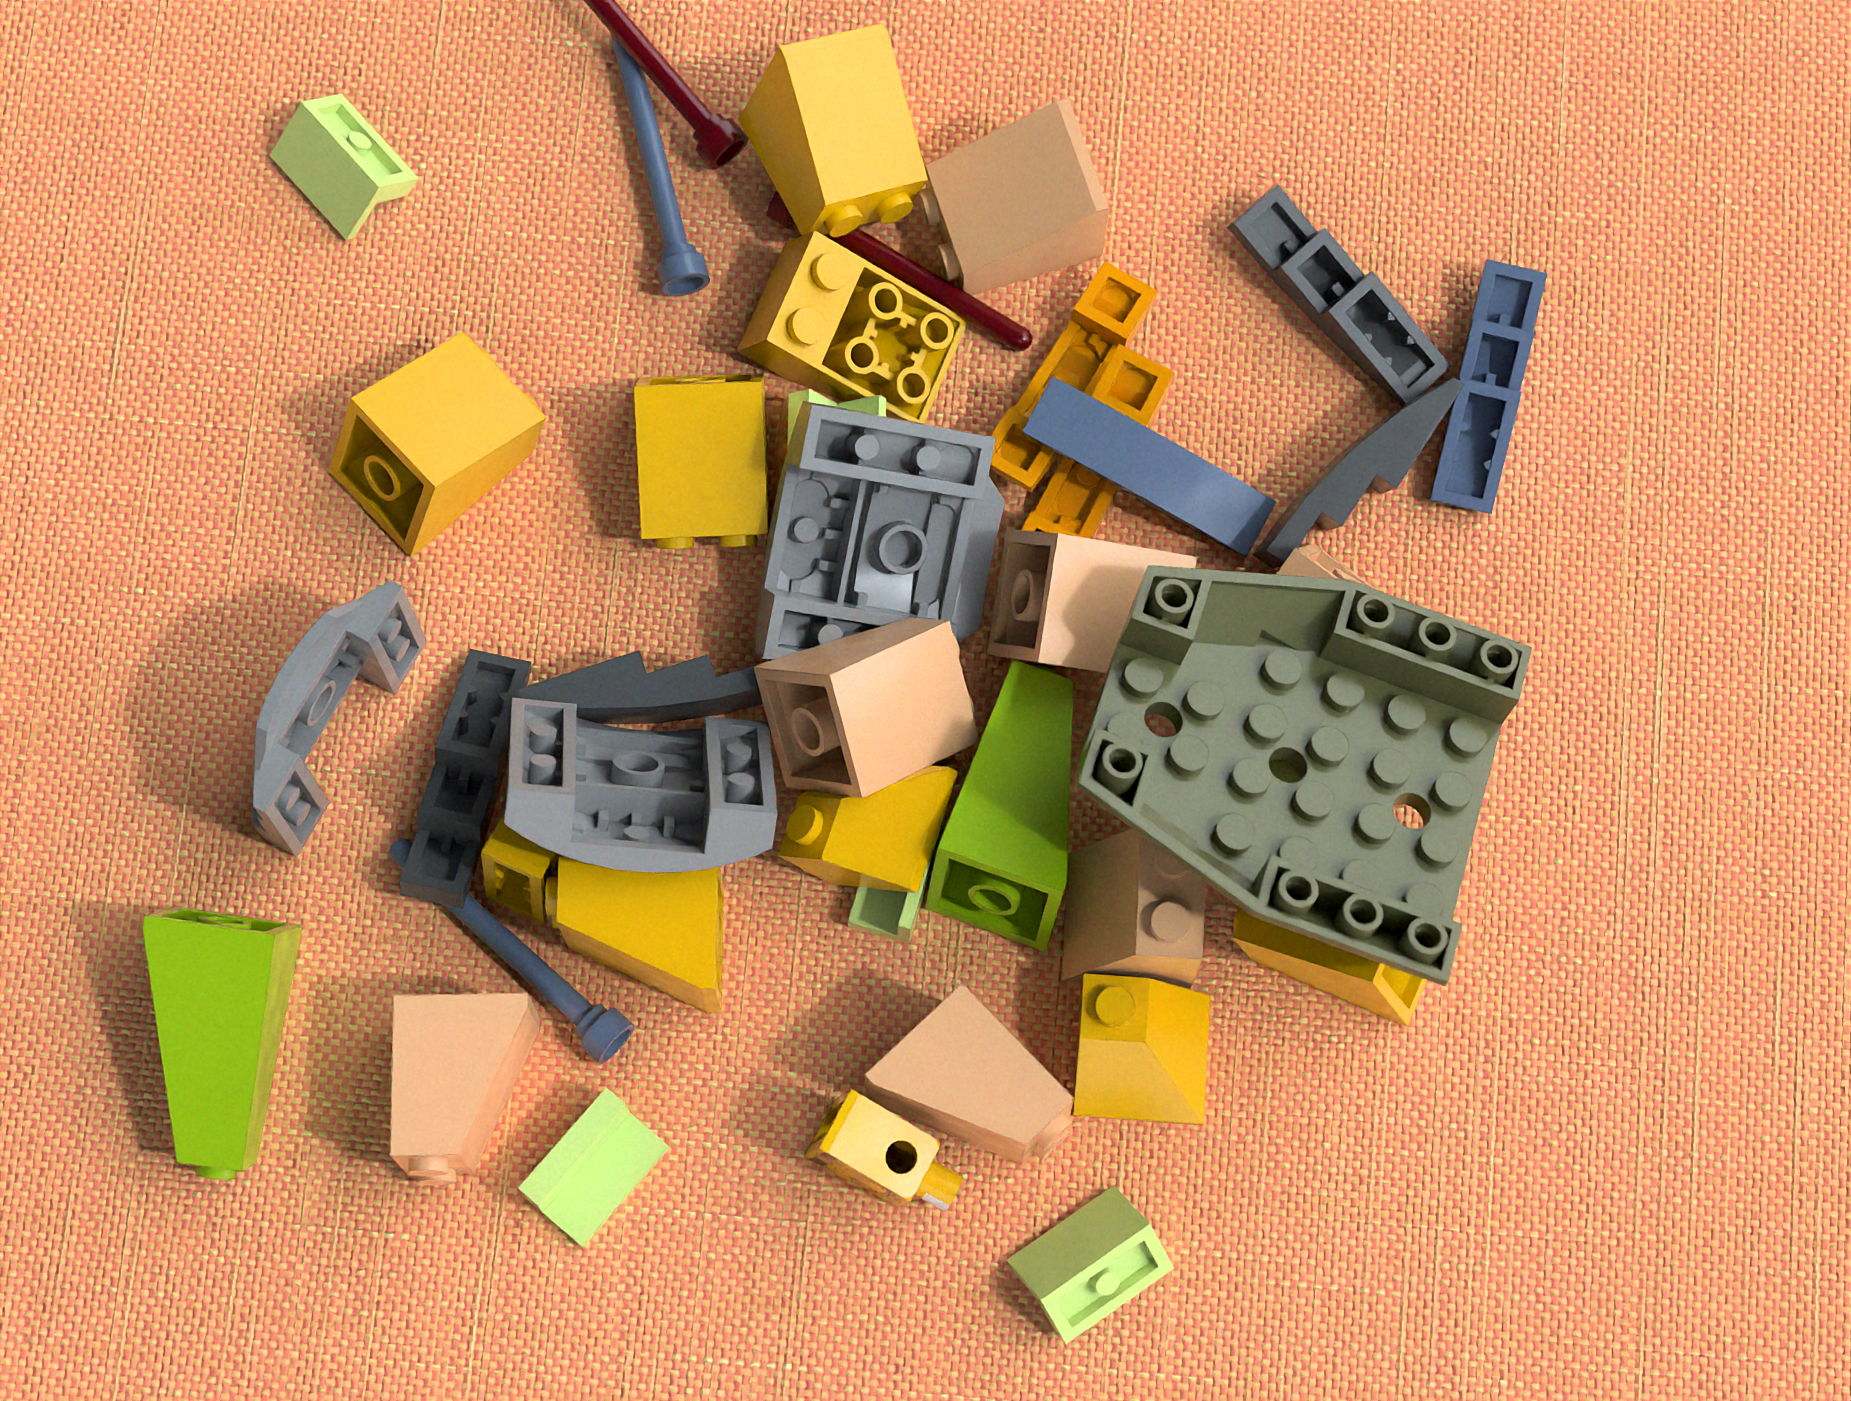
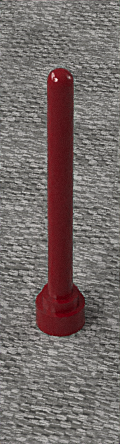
[583,0,749,170]
[766,191,1033,351]

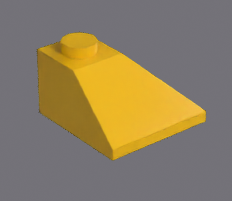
[778,765,958,893]
[1073,973,1210,1126]

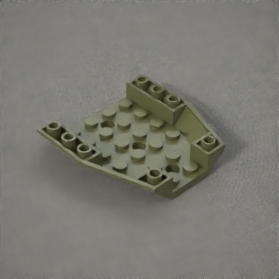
[1076,565,1532,987]

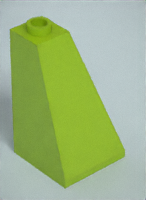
[925,659,1074,952]
[143,906,303,1180]

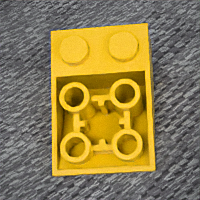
[737,230,968,423]

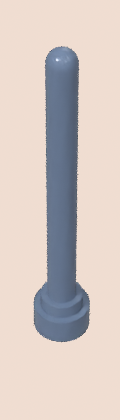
[611,35,710,297]
[390,838,635,1064]

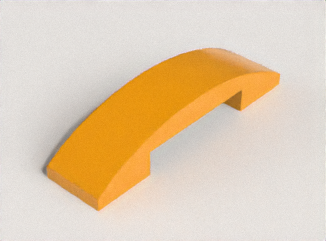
[990,261,1158,492]
[1021,344,1175,539]

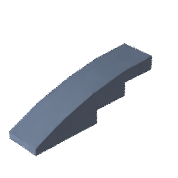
[1429,259,1548,514]
[1022,376,1276,558]

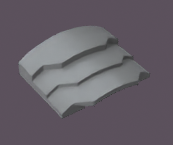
[755,401,1006,660]
[253,580,427,857]
[504,698,777,873]

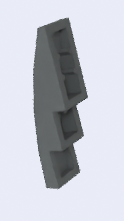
[1227,184,1451,406]
[1252,377,1465,569]
[399,649,531,909]
[517,650,770,725]

